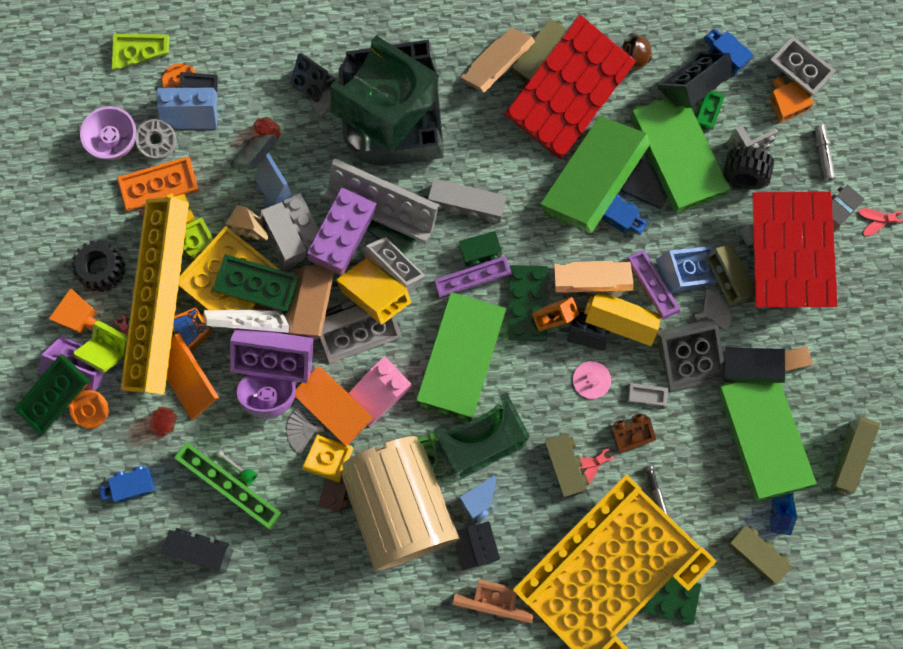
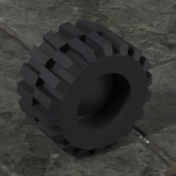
[723,146,774,190]
[72,240,125,292]

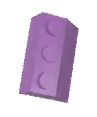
[39,336,107,391]

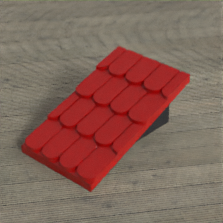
[503,14,636,159]
[752,191,838,307]

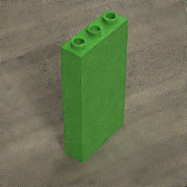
[630,98,730,215]
[541,116,651,233]
[417,292,506,422]
[718,382,817,503]

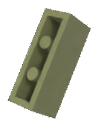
[705,244,755,307]
[545,433,589,498]
[727,525,793,585]

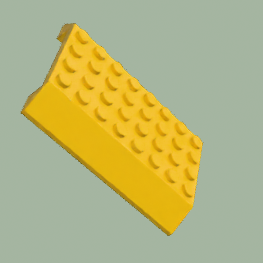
[513,474,717,649]

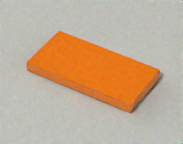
[117,156,199,213]
[166,334,219,420]
[295,366,374,446]

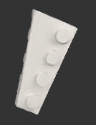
[204,310,289,333]

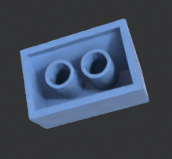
[157,88,217,129]
[459,475,497,523]

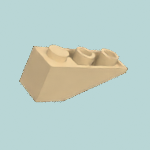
[226,205,268,240]

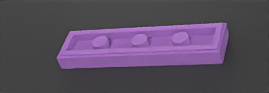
[627,250,680,320]
[434,256,512,298]

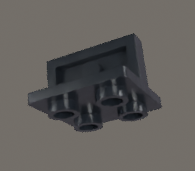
[290,53,336,102]
[567,312,610,351]
[454,521,500,570]

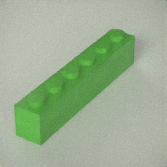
[174,442,284,530]

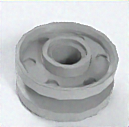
[135,119,177,159]

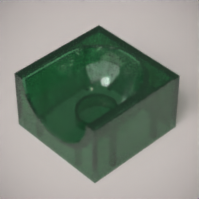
[330,35,439,152]
[434,392,530,482]

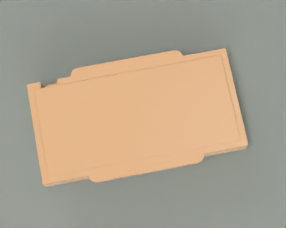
[461,28,535,92]
[554,261,634,294]

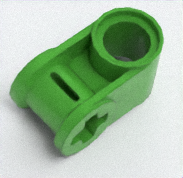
[415,432,438,471]

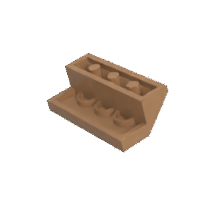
[281,265,334,340]

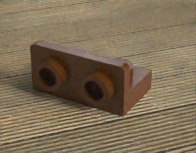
[609,413,656,453]
[318,478,349,513]

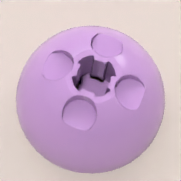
[80,106,136,160]

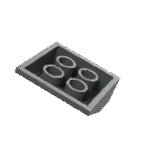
[656,319,725,392]

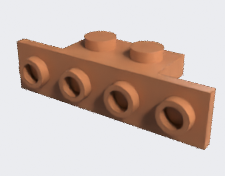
[452,579,533,623]

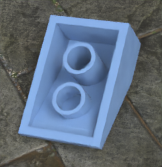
[254,153,292,208]
[656,246,718,294]

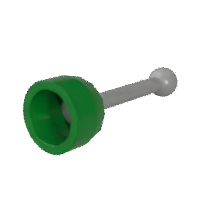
[216,450,258,486]

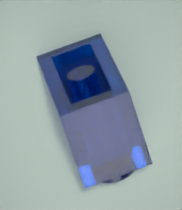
[769,493,797,536]

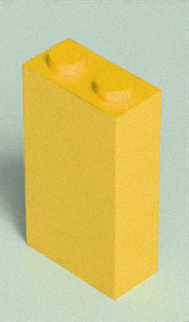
[336,258,412,325]
[584,292,661,346]

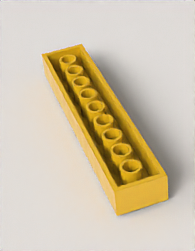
[121,197,189,395]

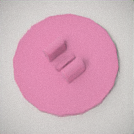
[573,361,611,399]

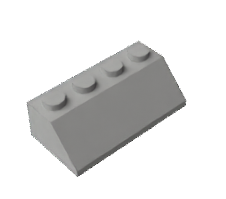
[320,306,402,363]

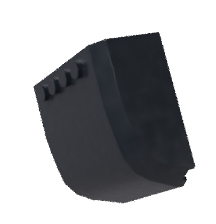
[338,39,444,165]

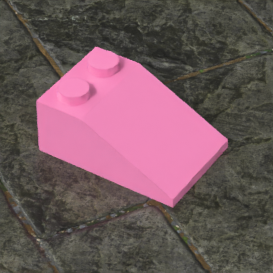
[349,356,412,427]

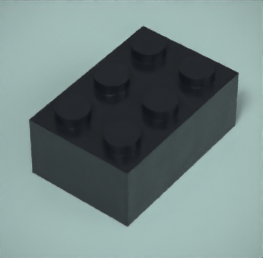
[161,528,234,572]

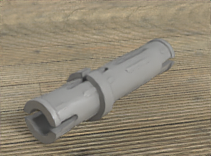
[813,125,836,181]

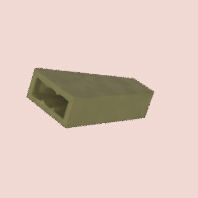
[511,19,565,84]
[831,416,880,496]

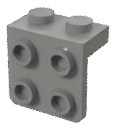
[727,125,778,151]

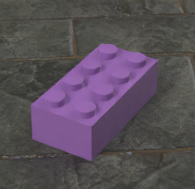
[307,188,377,276]
[230,328,313,383]

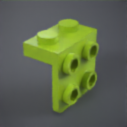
[73,320,128,372]

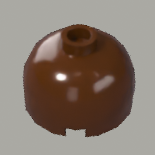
[621,33,653,71]

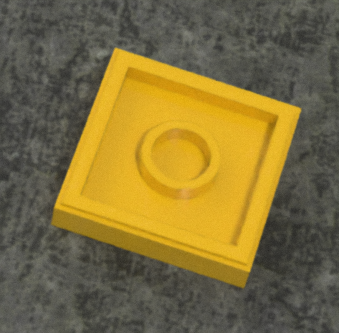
[302,435,353,483]

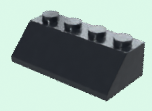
[657,52,734,108]

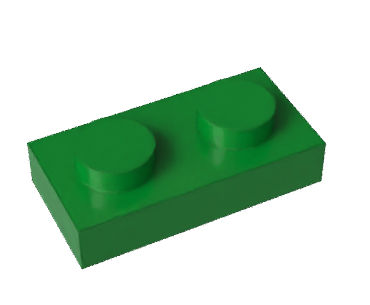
[697,91,725,130]

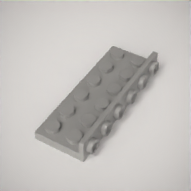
[324,159,439,243]

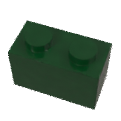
[459,231,502,268]

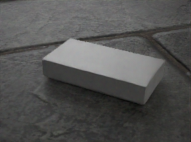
[627,383,668,408]

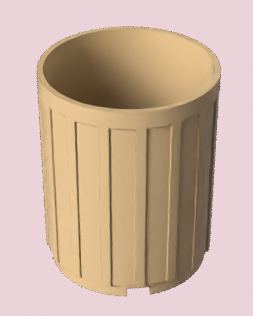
[341,436,459,571]

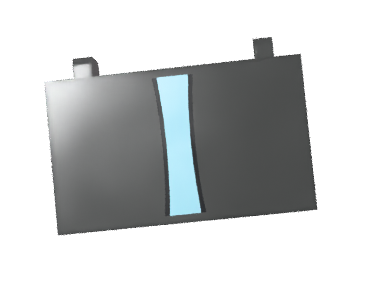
[832,184,865,232]

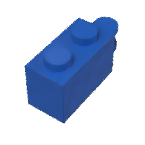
[704,29,754,77]
[601,194,648,235]
[98,466,156,503]

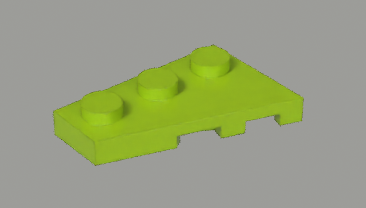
[112,34,169,71]
[183,217,213,260]

